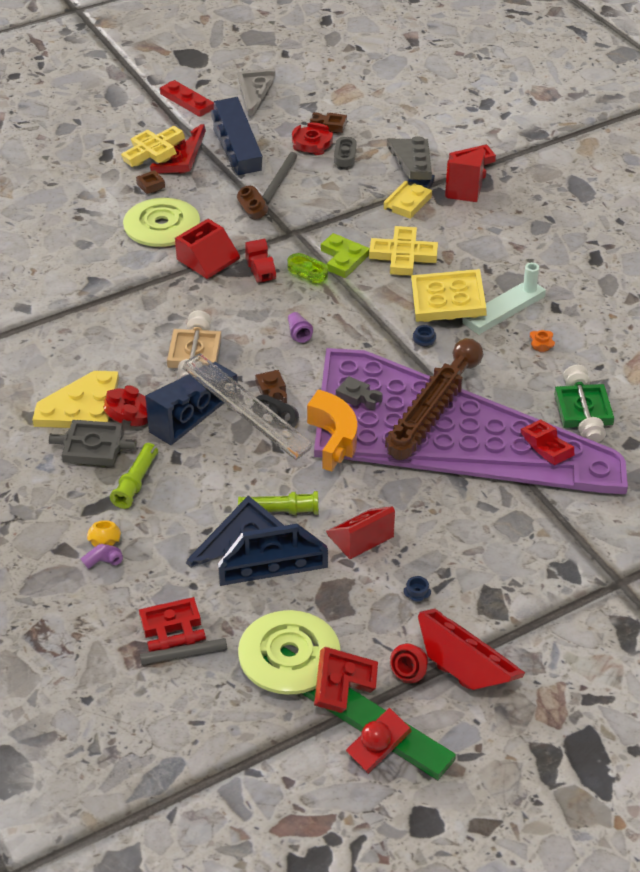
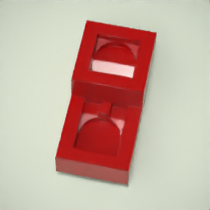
[520,419,575,465]

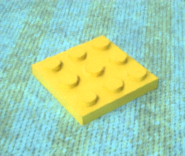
[411,269,487,322]

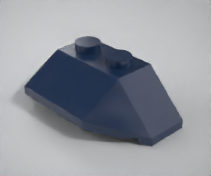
[218,523,328,586]

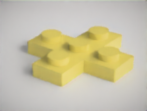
[121,126,185,167]
[369,226,438,276]

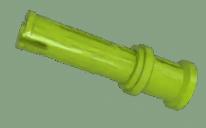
[110,443,158,509]
[238,491,319,516]

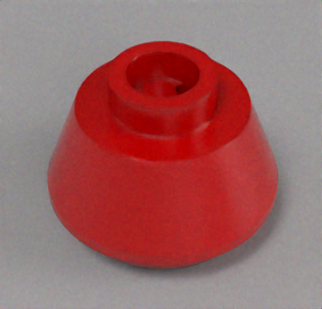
[390,643,428,683]

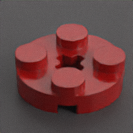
[292,123,333,155]
[103,385,148,426]

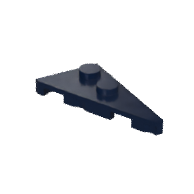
[186,495,284,568]

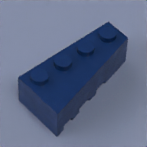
[211,97,263,175]
[145,362,238,445]

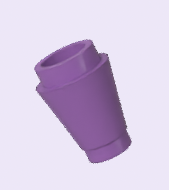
[288,312,313,343]

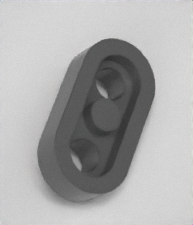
[334,137,357,168]

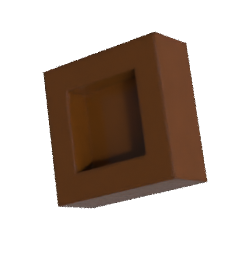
[136,170,165,194]

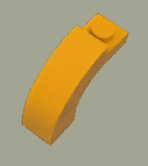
[307,389,357,472]

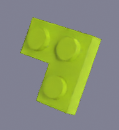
[321,233,370,278]

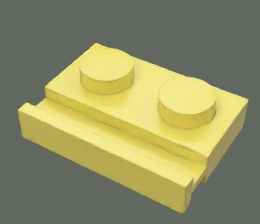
[384,181,432,219]

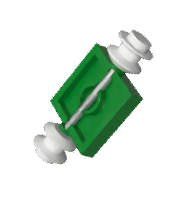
[554,365,614,443]

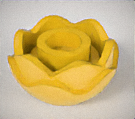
[87,520,121,547]

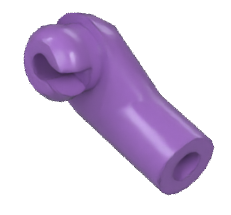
[80,544,123,569]

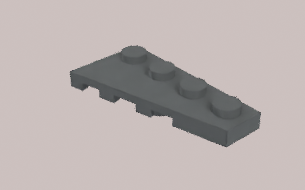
[387,136,432,180]

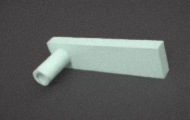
[463,263,546,335]

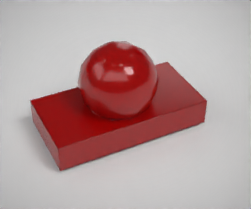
[346,707,412,774]

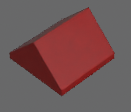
[445,148,485,202]
[326,506,395,560]

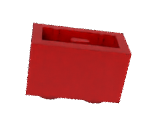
[175,218,240,279]

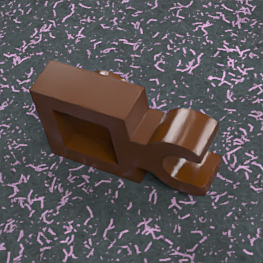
[310,112,347,133]
[255,370,287,403]

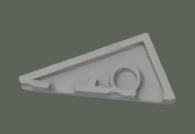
[238,68,276,116]

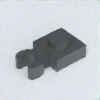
[336,376,383,410]

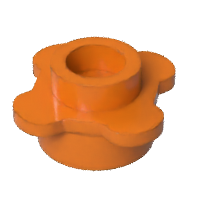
[530,330,555,352]

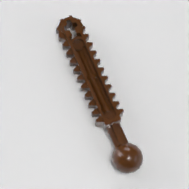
[385,338,484,460]

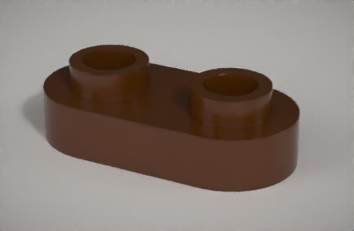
[237,186,268,220]

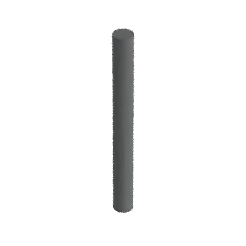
[262,152,297,204]

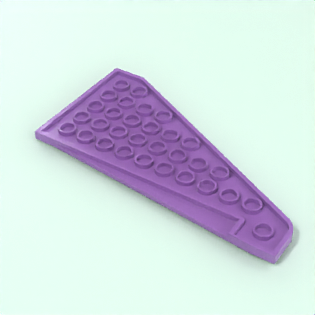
[314,348,628,494]

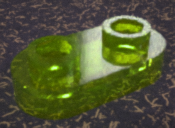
[287,253,328,283]

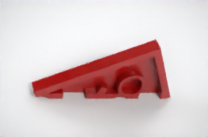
[150,124,206,173]

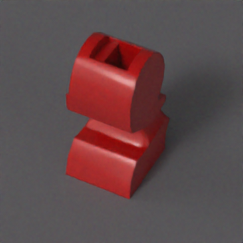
[245,238,276,283]

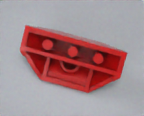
[418,608,525,690]

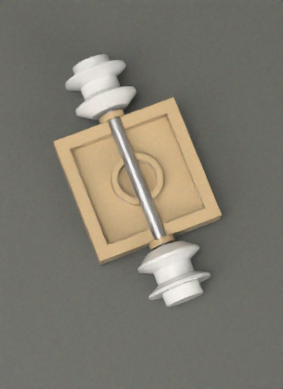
[167,310,221,379]

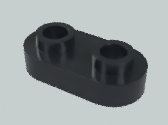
[251,395,299,430]

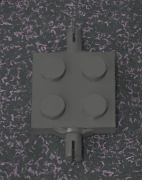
[49,420,137,466]

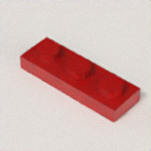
[160,80,214,117]

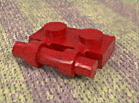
[139,597,206,652]

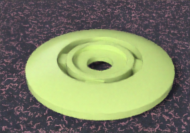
[123,198,200,247]
[238,610,340,695]

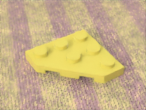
[32,371,119,428]

